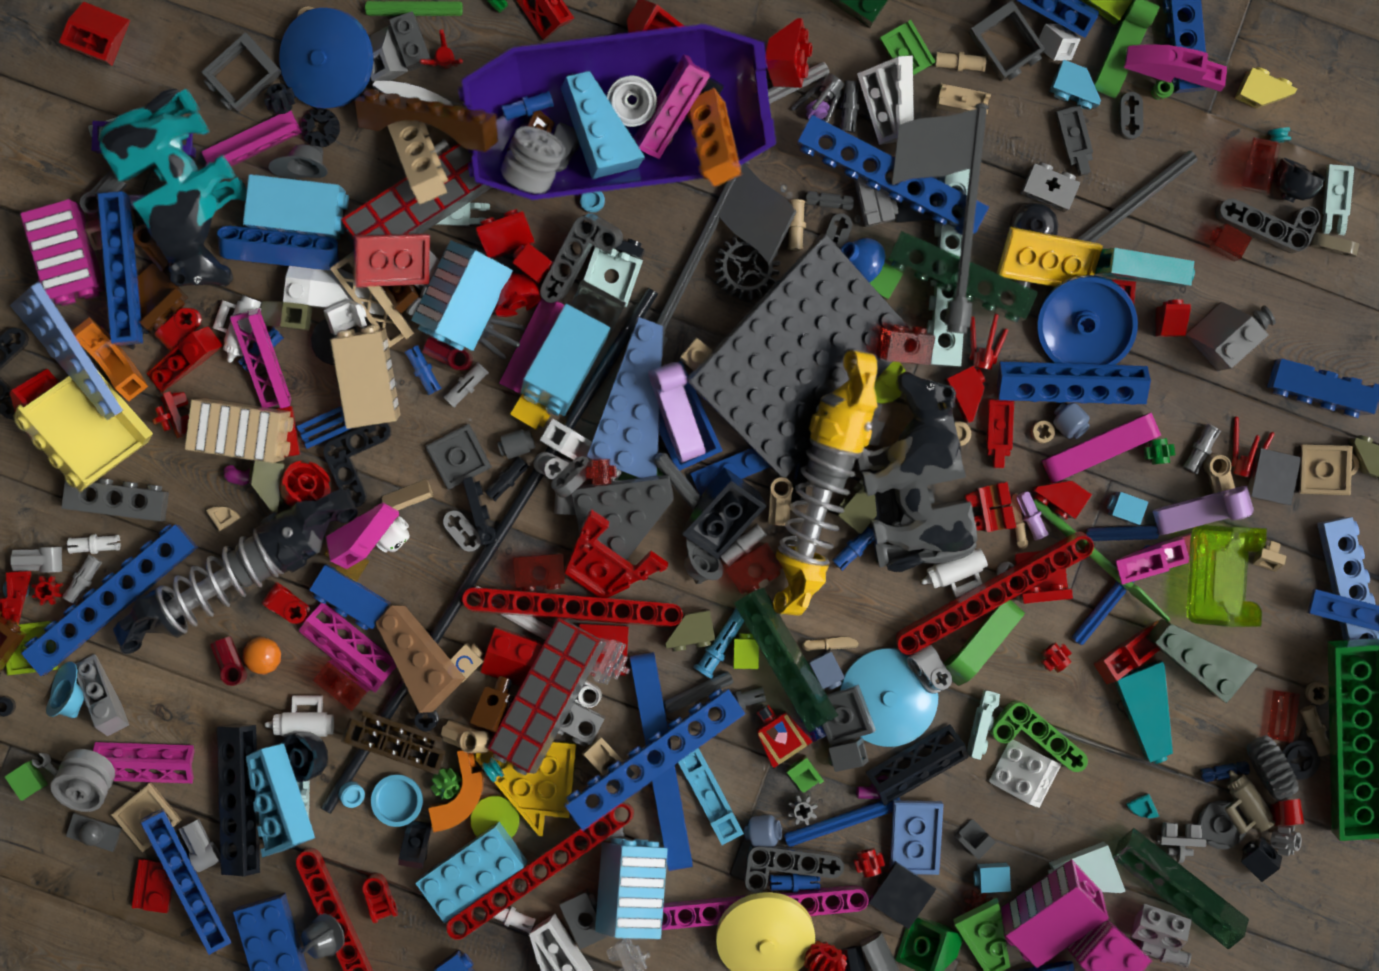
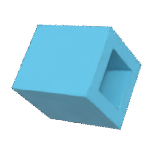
[1107,492,1148,525]
[973,863,1011,893]

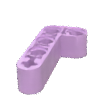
[648,362,705,463]
[1153,486,1254,535]

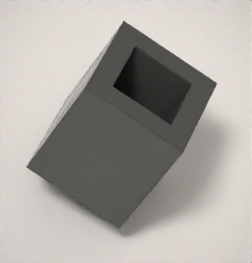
[828,738,869,772]

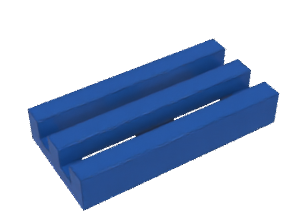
[296,406,353,449]

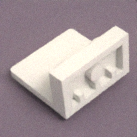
[989,740,1062,808]

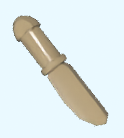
[1010,493,1028,549]
[802,637,859,651]

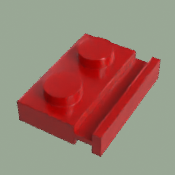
[132,858,173,914]

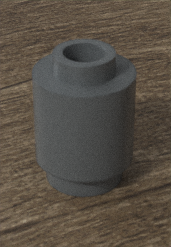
[497,429,536,459]

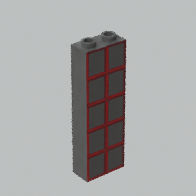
[341,144,493,242]
[487,618,606,775]

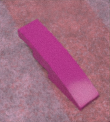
[1115,529,1211,585]

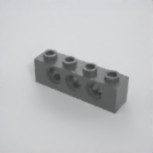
[61,478,169,521]

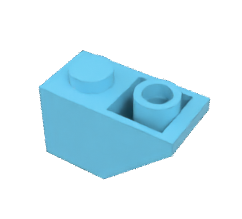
[1050,60,1101,110]

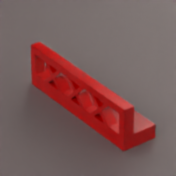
[516,0,575,40]

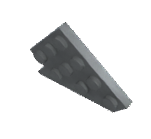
[572,475,674,560]

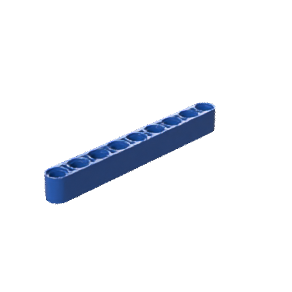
[630,652,693,871]

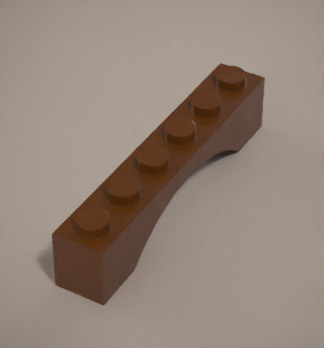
[355,89,499,152]

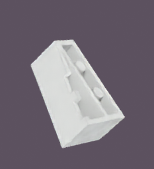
[857,56,914,145]
[529,914,593,971]

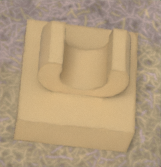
[1253,541,1286,572]

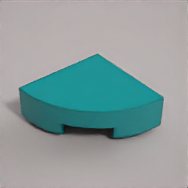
[1126,793,1159,818]

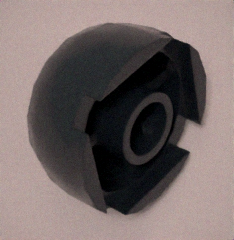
[1274,157,1326,203]
[1008,203,1059,236]
[281,732,329,782]

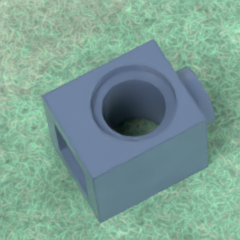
[808,650,845,690]

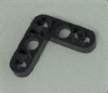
[0,328,29,420]
[323,422,392,507]

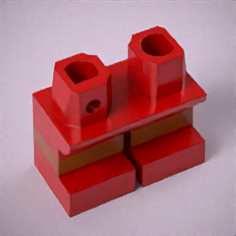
[964,482,1016,532]

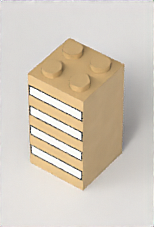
[331,325,401,428]
[185,398,294,463]

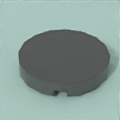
[1197,800,1248,849]

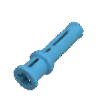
[693,607,749,679]

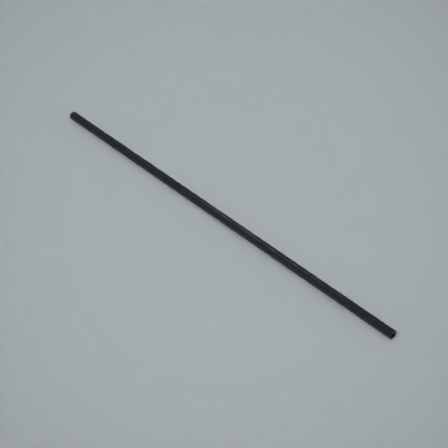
[321,287,658,814]

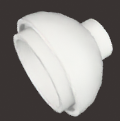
[607,76,657,126]

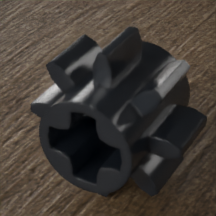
[264,83,296,114]

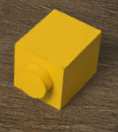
[510,394,551,430]

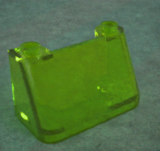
[1186,525,1267,627]

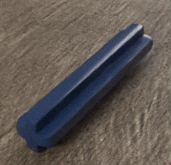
[1085,526,1159,541]

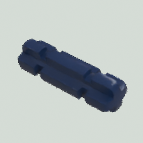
[1201,761,1250,782]

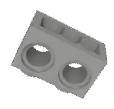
[558,702,605,746]
[1131,904,1191,953]

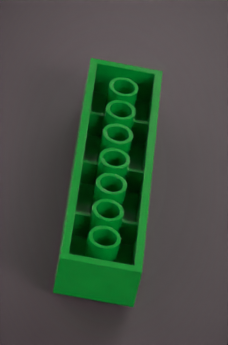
[1327,638,1379,841]

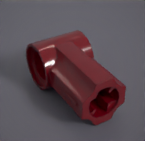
[422,335,473,371]
[210,636,248,686]

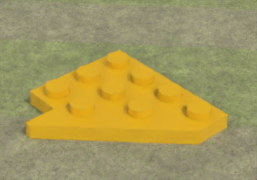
[476,735,576,837]

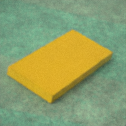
[997,227,1103,287]

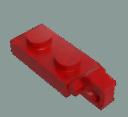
[987,400,1014,469]

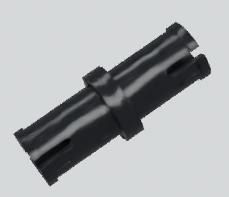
[484,456,530,502]

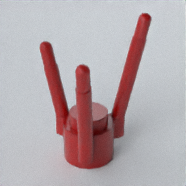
[420,29,463,69]
[970,313,1008,370]
[1231,416,1275,478]

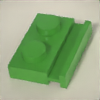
[879,20,935,76]

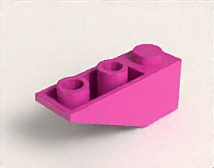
[326,503,399,569]

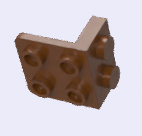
[137,263,189,331]

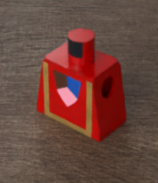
[756,705,812,768]

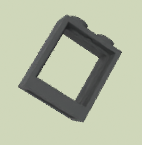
[968,1,1045,81]
[202,32,282,112]

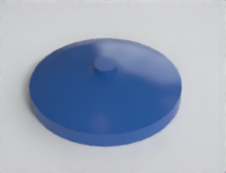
[279,8,373,108]
[1037,275,1138,365]

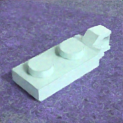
[967,690,1000,760]

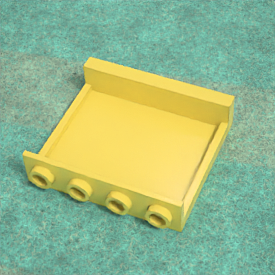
[14,369,153,492]

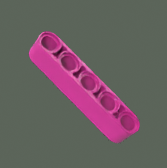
[1042,412,1161,484]

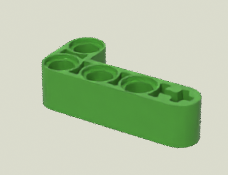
[1094,0,1159,99]
[943,600,1025,686]
[990,700,1088,772]

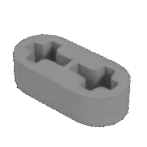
[443,510,481,552]

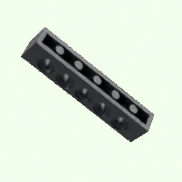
[217,724,260,877]

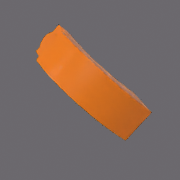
[72,317,148,402]
[428,748,484,832]

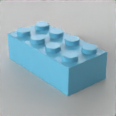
[416,822,528,923]

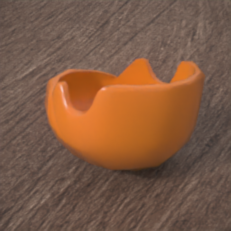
[243,636,281,675]

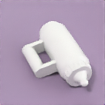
[212,295,261,363]
[921,548,988,598]
[265,695,334,737]

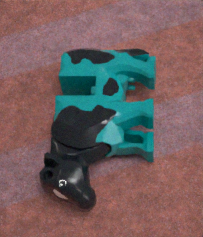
[98,89,247,287]

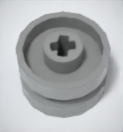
[51,749,115,812]

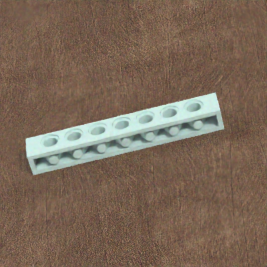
[925,169,970,367]

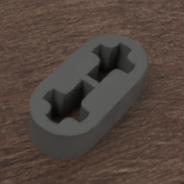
[1119,92,1143,140]
[825,213,852,250]
[551,456,594,498]

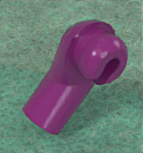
[223,465,250,486]
[856,776,889,799]

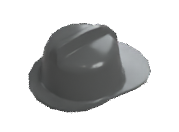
[268,144,328,178]
[684,538,724,584]
[300,913,345,959]

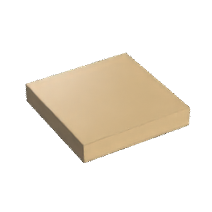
[1300,445,1352,495]
[111,783,182,853]

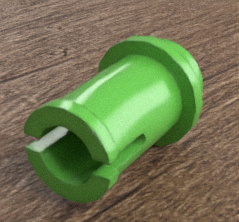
[1151,79,1174,100]

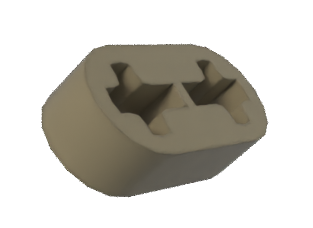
[1311,233,1360,257]

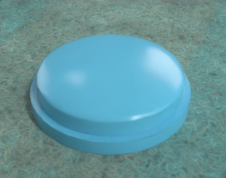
[371,775,423,827]

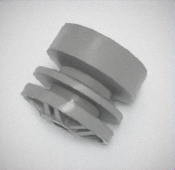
[501,127,565,193]

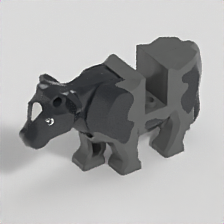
[856,372,977,572]

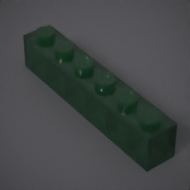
[734,587,839,732]
[1113,828,1249,950]

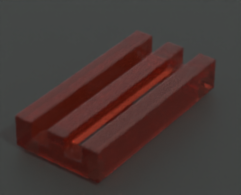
[1267,690,1300,742]

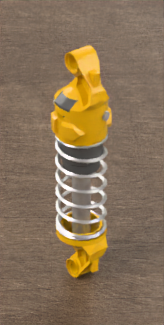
[773,350,877,616]

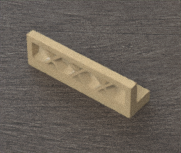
[330,251,414,348]

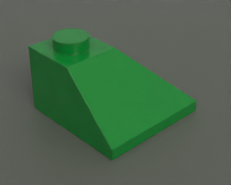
[895,916,963,971]

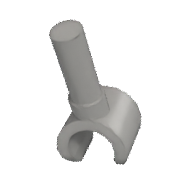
[32,753,58,776]

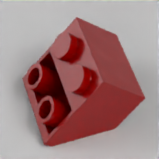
[59,1,131,66]
[765,18,813,88]
[476,209,536,260]

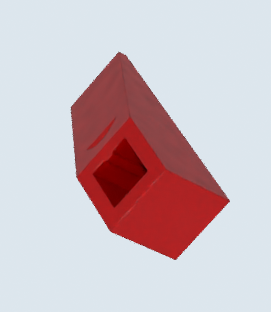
[147,326,223,393]

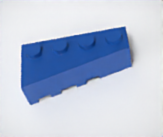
[1267,358,1379,418]

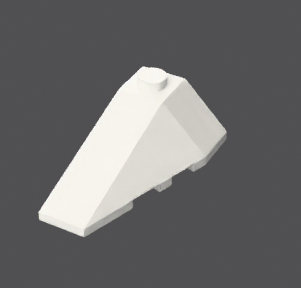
[283,266,385,315]

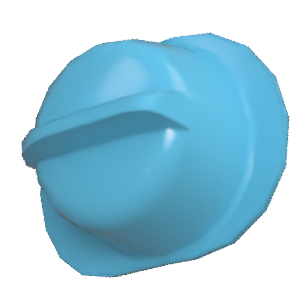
[46,662,84,718]

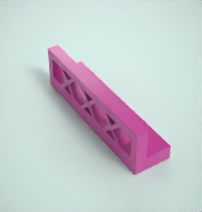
[633,54,710,159]
[202,110,302,167]
[499,298,565,394]
[230,308,291,408]
[299,603,397,693]
[93,742,195,784]

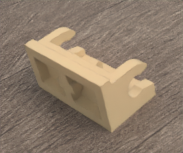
[936,83,991,115]

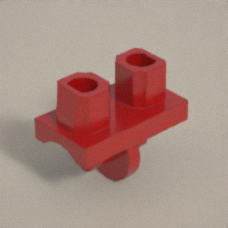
[152,391,190,438]

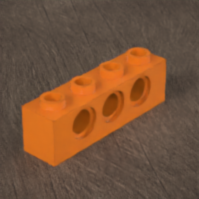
[687,88,741,187]

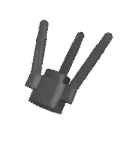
[791,73,844,123]
[478,316,527,360]

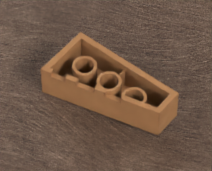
[375,606,466,713]

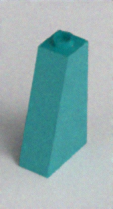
[1094,248,1195,287]
[1114,660,1173,764]

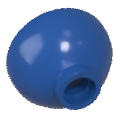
[841,238,885,283]

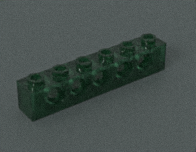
[887,231,1038,323]

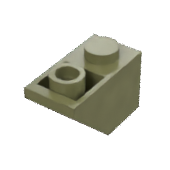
[261,301,312,331]
[1348,435,1379,479]
[248,460,287,513]
[837,478,877,534]
[666,609,715,652]

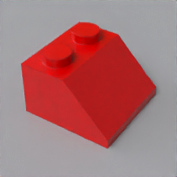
[480,626,543,687]

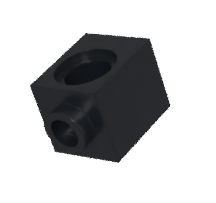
[1241,836,1282,882]

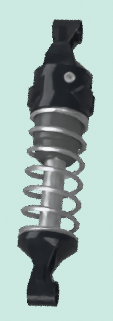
[113,490,358,654]

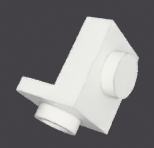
[324,299,367,335]

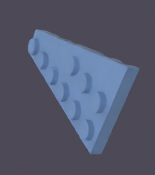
[10,282,123,420]
[587,317,663,478]

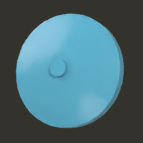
[840,648,938,747]

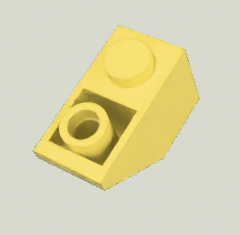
[1235,67,1297,109]

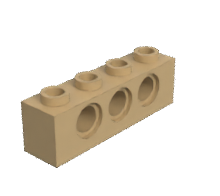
[387,120,448,204]

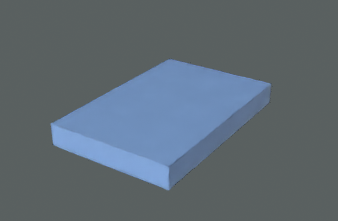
[889,800,943,875]

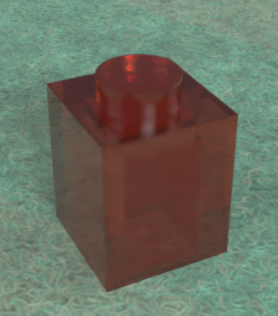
[1209,224,1252,262]

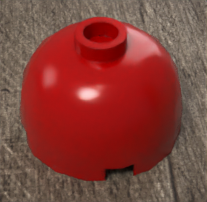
[494,272,541,317]
[279,461,331,507]

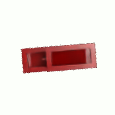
[1094,621,1159,685]

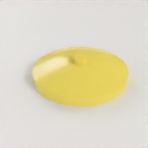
[716,892,815,971]

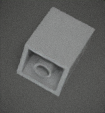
[1186,302,1268,371]

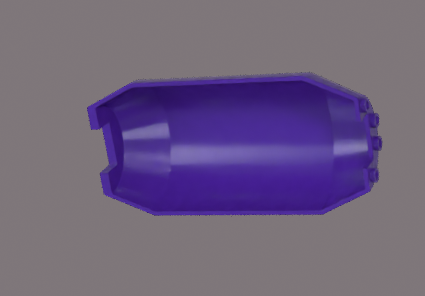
[458,24,776,200]

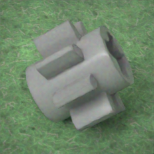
[788,795,818,825]
[1271,826,1302,856]

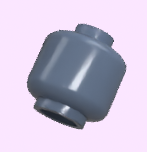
[1053,402,1090,439]
[744,815,782,847]

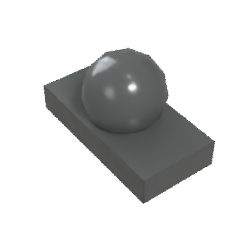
[66,812,122,852]

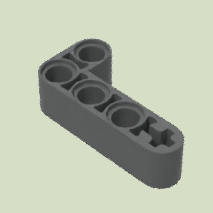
[1215,199,1320,253]
[540,214,623,303]
[744,845,844,893]

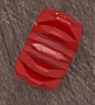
[804,941,847,971]

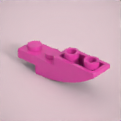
[1124,44,1227,92]

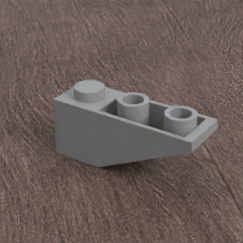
[76,654,129,736]

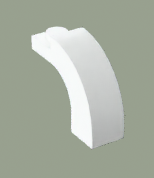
[540,419,622,482]

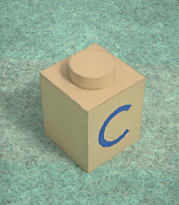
[451,643,484,683]

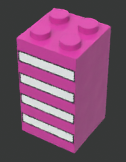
[21,200,106,306]
[1001,859,1109,968]
[1067,920,1152,971]

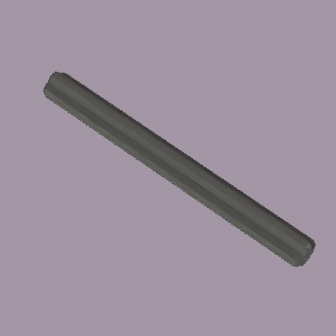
[1077,151,1198,242]

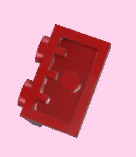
[1015,551,1073,604]

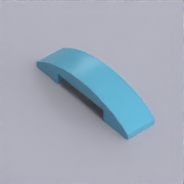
[678,748,744,845]

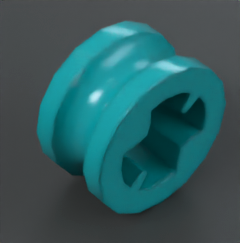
[1267,127,1292,144]
[482,757,504,782]

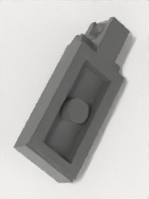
[1056,105,1093,177]

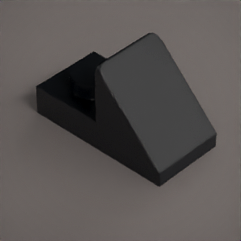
[398,821,432,869]

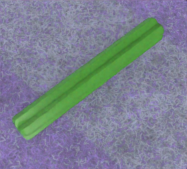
[365,1,463,16]

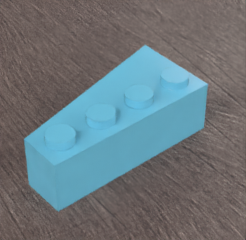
[561,71,644,179]
[246,744,315,858]

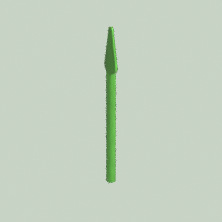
[1034,499,1170,622]

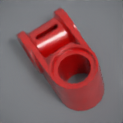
[154,308,202,352]
[261,582,311,624]
[1270,799,1304,826]
[363,873,398,924]

